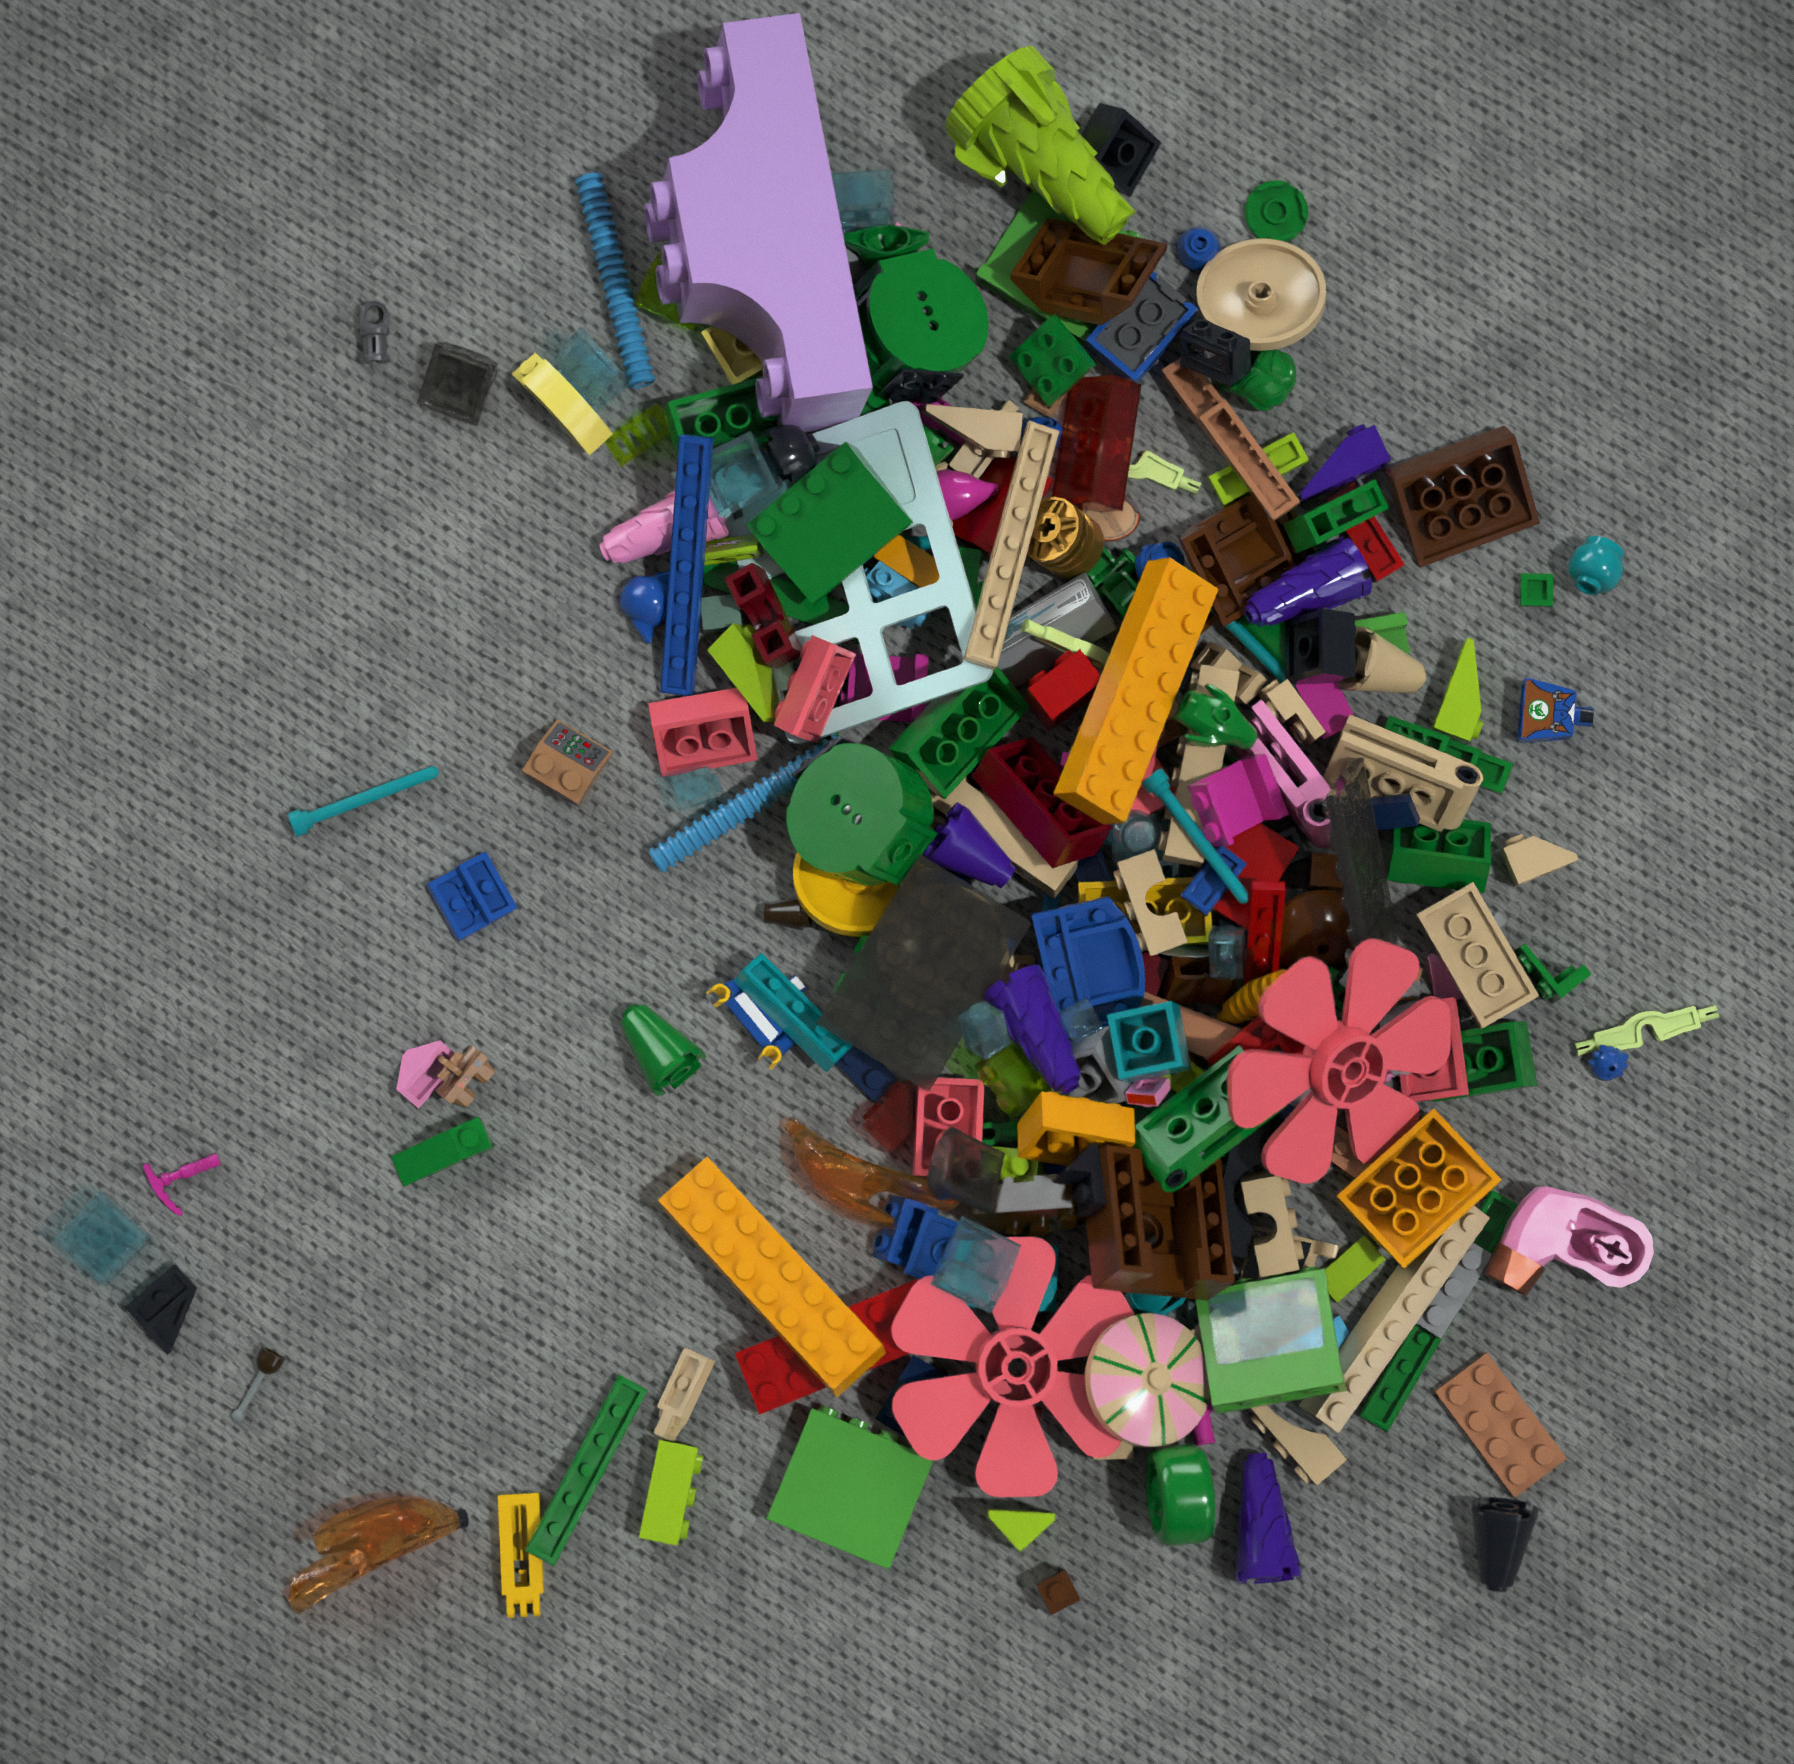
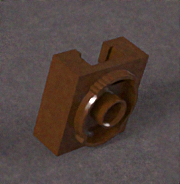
[1086,1145,1235,1300]

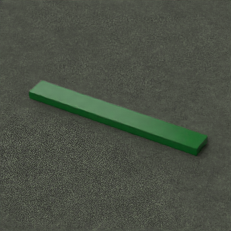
[1359,1190,1518,1432]

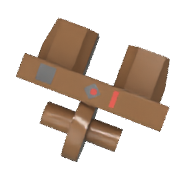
[435,1045,495,1108]

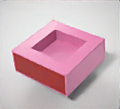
[1126,1077,1171,1107]

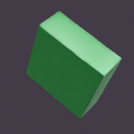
[1520,573,1553,607]

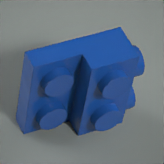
[903,1211,988,1285]

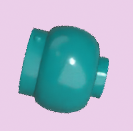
[1568,536,1625,596]

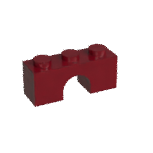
[724,563,802,669]

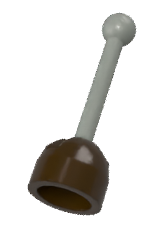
[231,1346,285,1423]

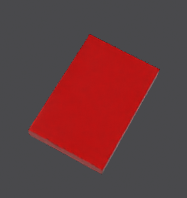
[1212,823,1300,931]

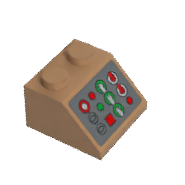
[522,719,613,807]

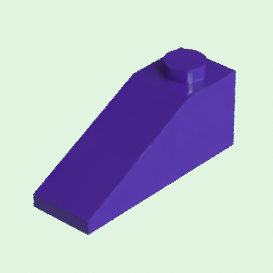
[1298,424,1391,504]

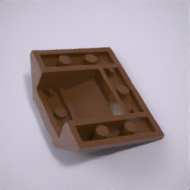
[1010,218,1167,325]
[1179,494,1315,627]

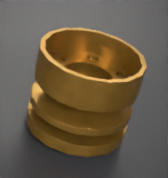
[1027,497,1104,579]

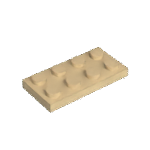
[1415,882,1539,1029]

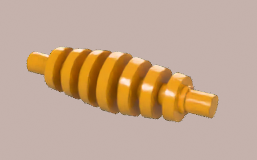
[1217,969,1287,1024]

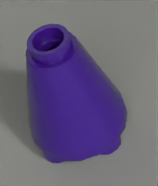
[922,802,1016,888]

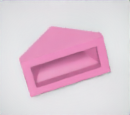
[1425,953,1463,1000]
[396,1040,454,1109]

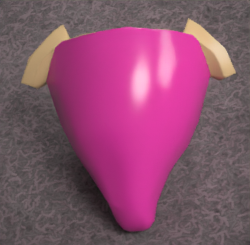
[935,462,999,527]

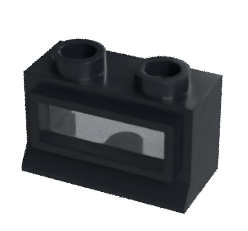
[1180,318,1251,386]

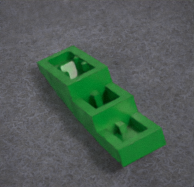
[1385,715,1514,795]

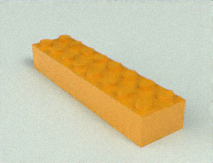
[1053,558,1218,824]
[658,1157,886,1398]

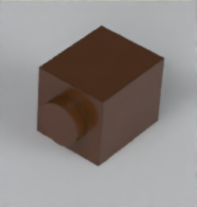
[1035,1569,1081,1615]

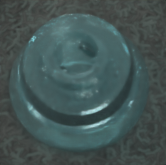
[1112,809,1156,853]

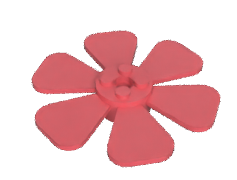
[1227,938,1451,1184]
[891,1237,1135,1497]

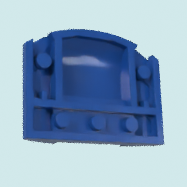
[1031,896,1145,1038]

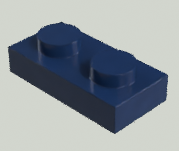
[836,1034,898,1104]

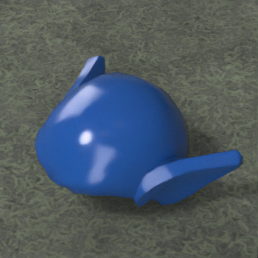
[619,571,669,644]

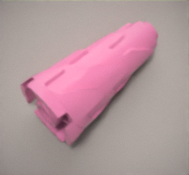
[599,484,729,564]

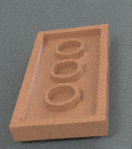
[1434,1352,1567,1498]

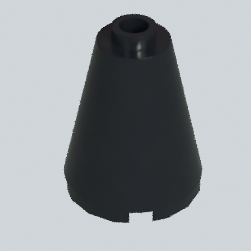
[1472,1497,1538,1592]

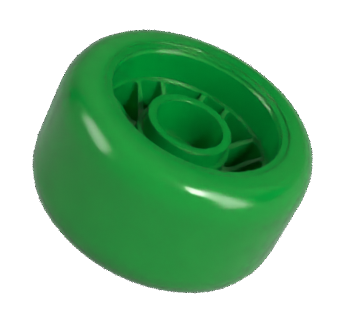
[1145,1444,1216,1546]

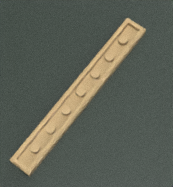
[963,421,1059,670]

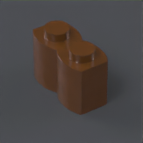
[1161,955,1238,1005]

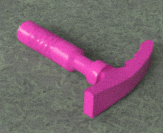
[143,1153,221,1216]

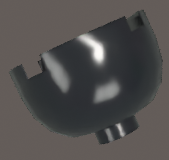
[760,424,820,489]

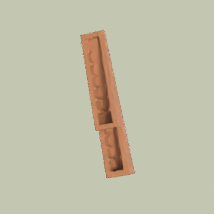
[1162,356,1300,522]

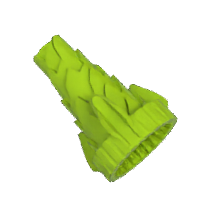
[945,45,1136,245]

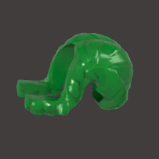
[1215,349,1296,411]

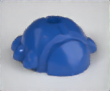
[1588,1045,1629,1081]

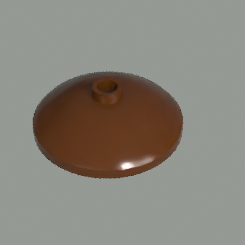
[1279,890,1366,971]

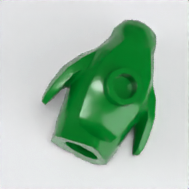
[1173,684,1258,749]

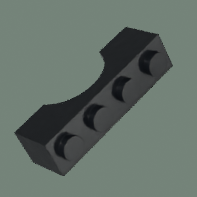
[1220,1124,1275,1258]

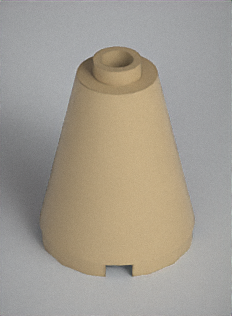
[1337,626,1426,694]

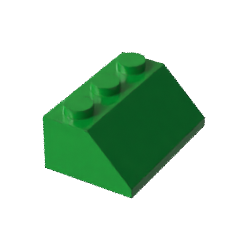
[1387,819,1491,893]

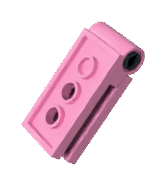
[1232,700,1343,849]

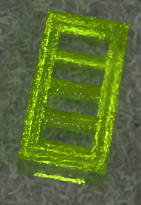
[605,403,670,467]

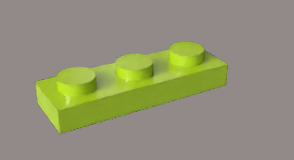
[1208,432,1309,507]

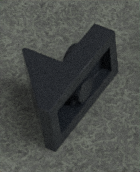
[1053,1142,1107,1217]

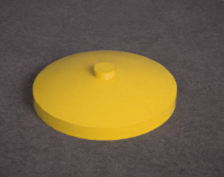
[793,852,924,937]

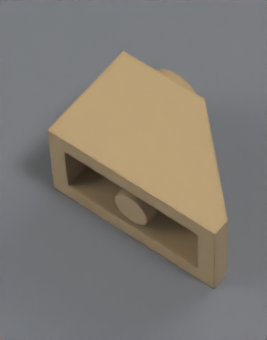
[1500,834,1579,887]

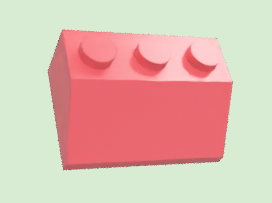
[774,635,856,744]
[648,688,758,777]
[912,1077,985,1179]

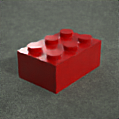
[1025,649,1101,732]

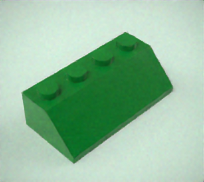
[888,666,1030,799]

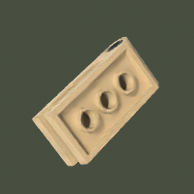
[1323,714,1483,832]

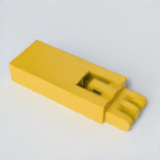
[498,1493,545,1618]

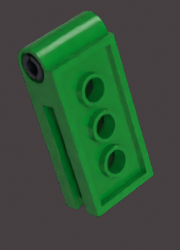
[1132,1045,1287,1192]

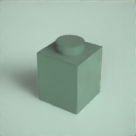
[700,594,742,634]

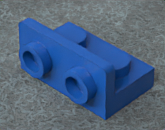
[873,1195,939,1267]

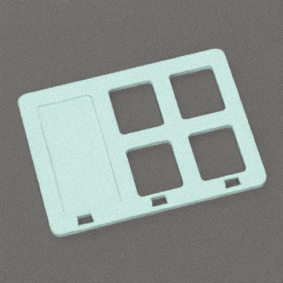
[714,401,993,745]

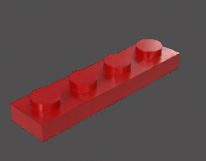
[1243,881,1286,986]

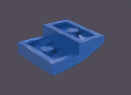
[426,852,518,943]

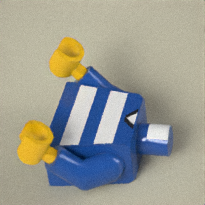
[706,974,807,1070]

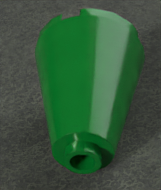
[620,1004,706,1096]

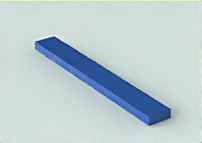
[660,434,714,696]

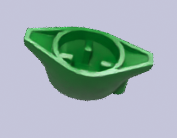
[844,225,929,270]

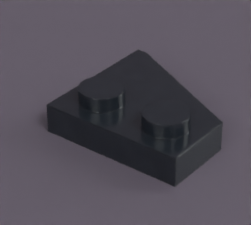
[125,1263,197,1355]

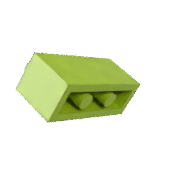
[639,1439,704,1546]

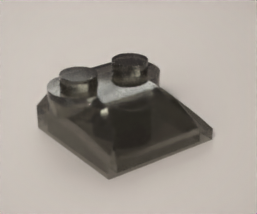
[417,342,498,426]
[927,1127,1005,1213]

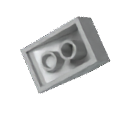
[1019,1026,1133,1104]

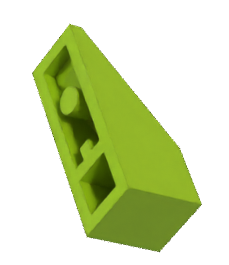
[707,623,780,723]
[1431,637,1484,745]

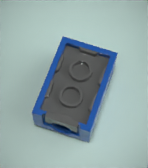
[1084,271,1198,389]

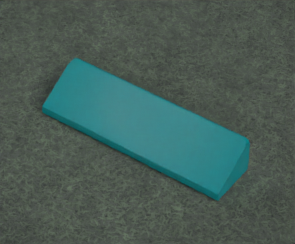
[734,952,854,1072]

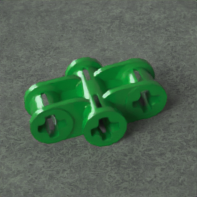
[1086,547,1137,621]

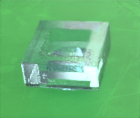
[1060,997,1103,1043]

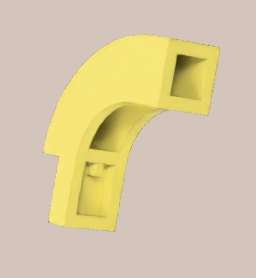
[512,353,613,456]

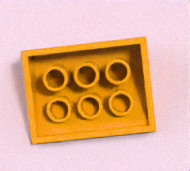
[1337,1108,1502,1269]

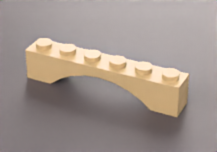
[1190,1308,1347,1485]

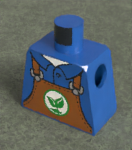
[1517,678,1594,743]

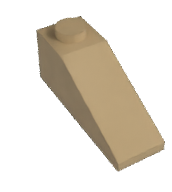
[921,404,1023,459]

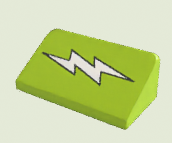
[704,534,763,566]

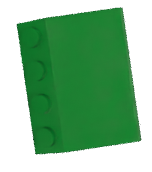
[746,441,913,605]

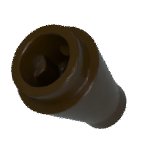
[764,899,812,931]

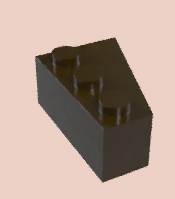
[971,1174,1086,1237]

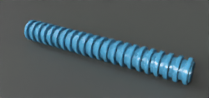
[575,172,656,389]
[649,734,839,873]

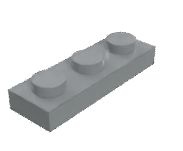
[1416,1243,1492,1339]

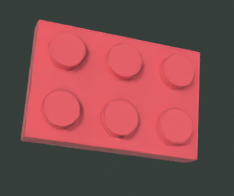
[1392,997,1469,1102]

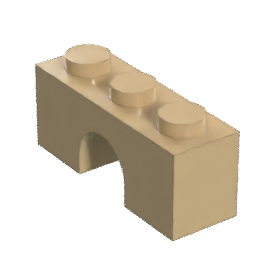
[1113,850,1188,956]
[1241,1170,1304,1277]

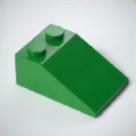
[1432,1021,1538,1102]

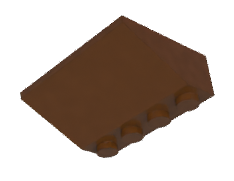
[1384,425,1540,568]

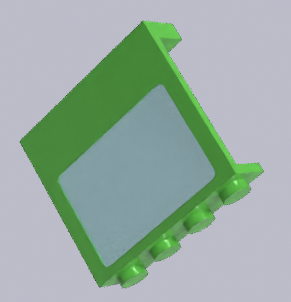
[1196,1267,1347,1414]

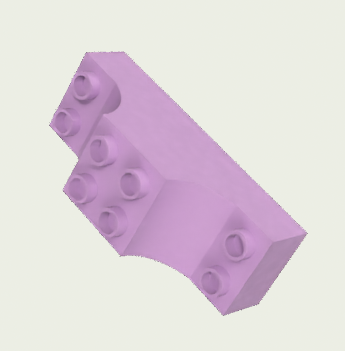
[644,13,873,432]

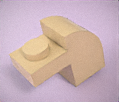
[1190,641,1267,705]

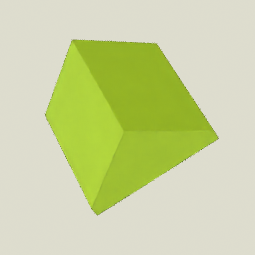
[987,1509,1055,1552]

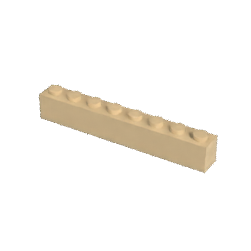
[1299,1206,1490,1433]

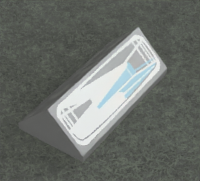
[997,572,1117,688]

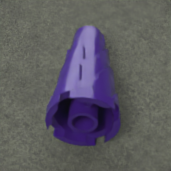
[1244,536,1372,628]
[983,965,1081,1094]
[1235,1453,1302,1584]

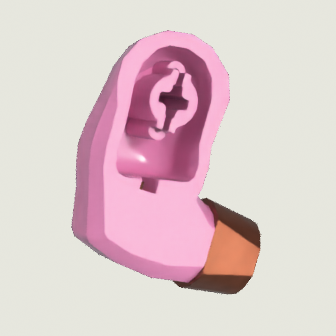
[1485,1186,1654,1296]

